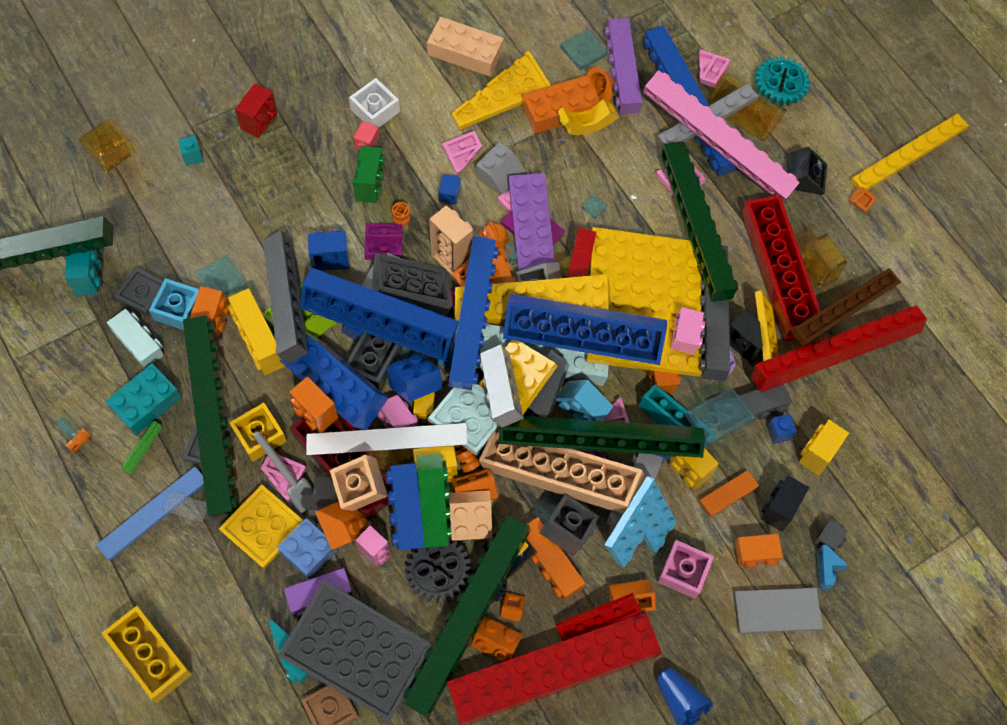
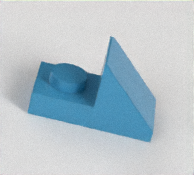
[818,545,848,590]

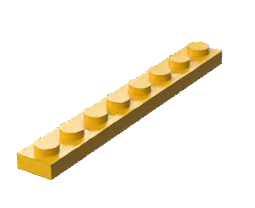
[850,113,969,190]

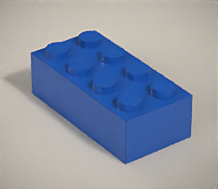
[385,463,424,550]

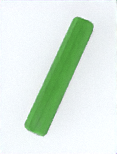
[121,421,162,474]

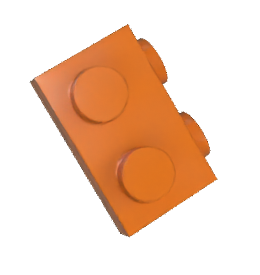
[472,616,523,662]

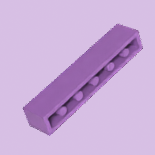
[605,18,642,114]

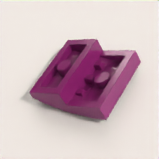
[364,224,403,260]

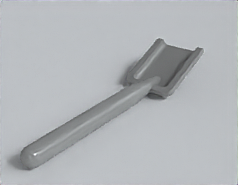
[254,432,314,513]

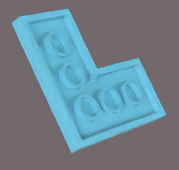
[605,476,676,567]

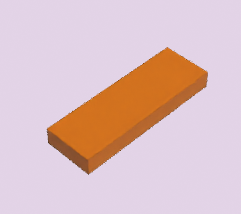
[699,470,759,518]

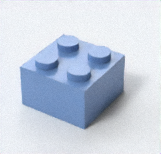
[277,518,338,580]

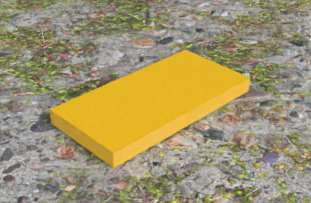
[755,291,779,361]

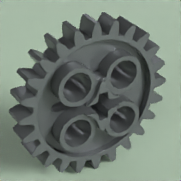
[405,538,472,604]

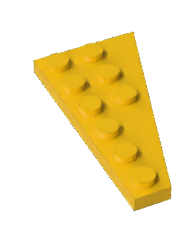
[452,50,551,130]

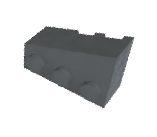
[528,350,570,418]

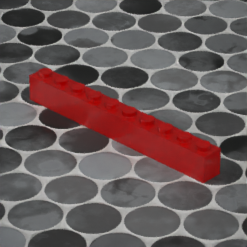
[751,305,928,392]

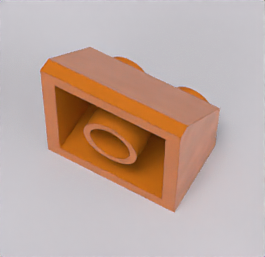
[315,502,369,550]

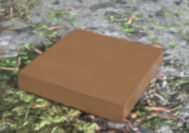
[301,685,359,725]

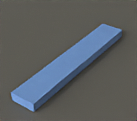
[96,467,204,561]

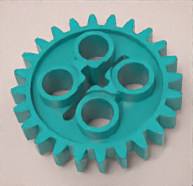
[754,56,811,107]

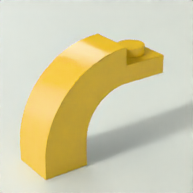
[558,99,619,135]

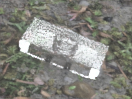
[162,491,207,523]

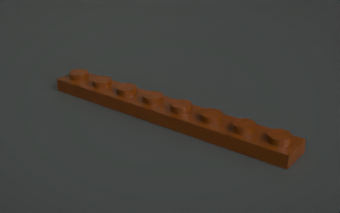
[791,268,901,346]

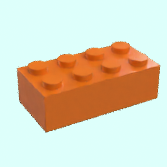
[522,75,600,134]

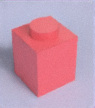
[353,121,380,151]

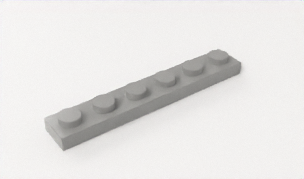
[658,84,758,145]

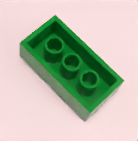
[417,454,452,548]

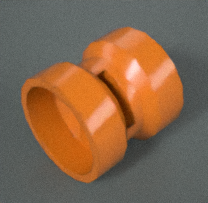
[392,202,411,227]
[455,447,481,473]

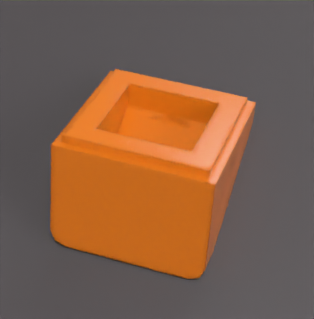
[848,186,877,213]
[501,593,526,622]

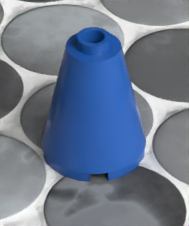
[657,668,714,725]

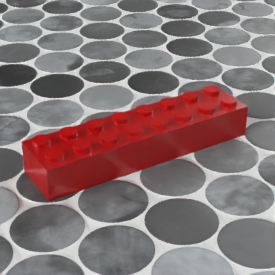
[741,195,821,340]

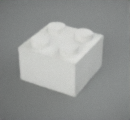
[349,78,400,127]

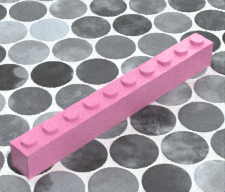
[643,70,800,202]

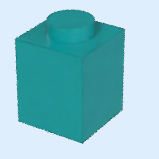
[178,135,203,166]

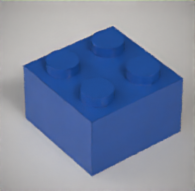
[308,230,350,271]
[386,354,442,402]

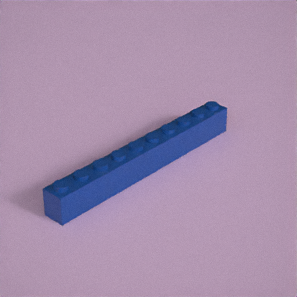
[643,26,737,177]

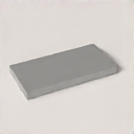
[734,588,823,634]

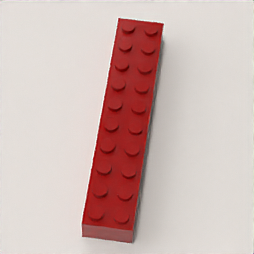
[447,612,662,725]

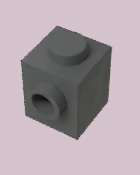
[813,519,848,551]

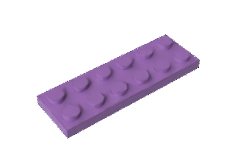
[509,173,555,271]

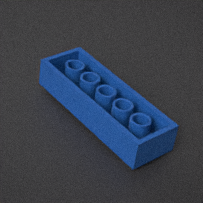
[280,331,388,430]

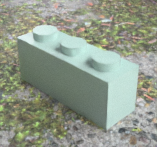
[107,309,164,369]

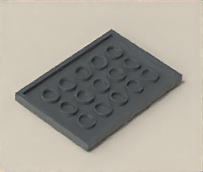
[278,580,433,722]

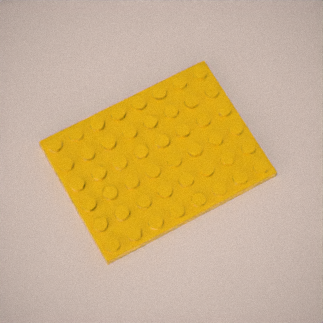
[586,227,702,377]

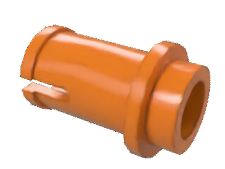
[65,428,91,454]

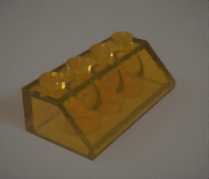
[707,74,787,141]

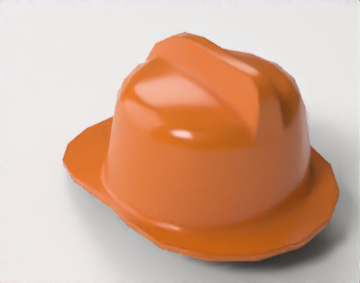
[587,67,614,102]
[479,221,513,261]

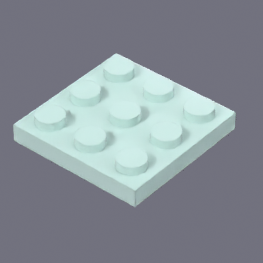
[428,384,500,455]

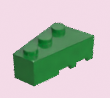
[352,146,386,203]

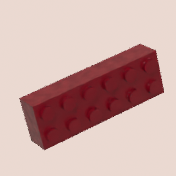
[290,417,391,521]

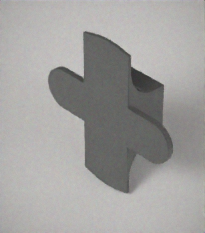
[300,477,339,530]

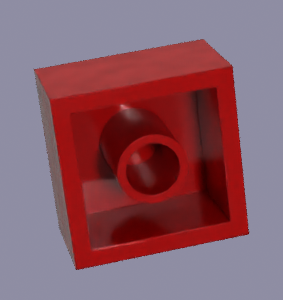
[235,83,278,138]

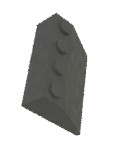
[372,253,453,317]

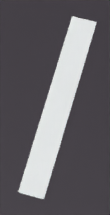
[307,423,467,455]

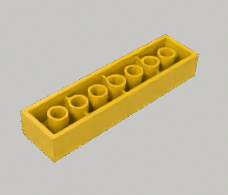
[455,275,611,327]

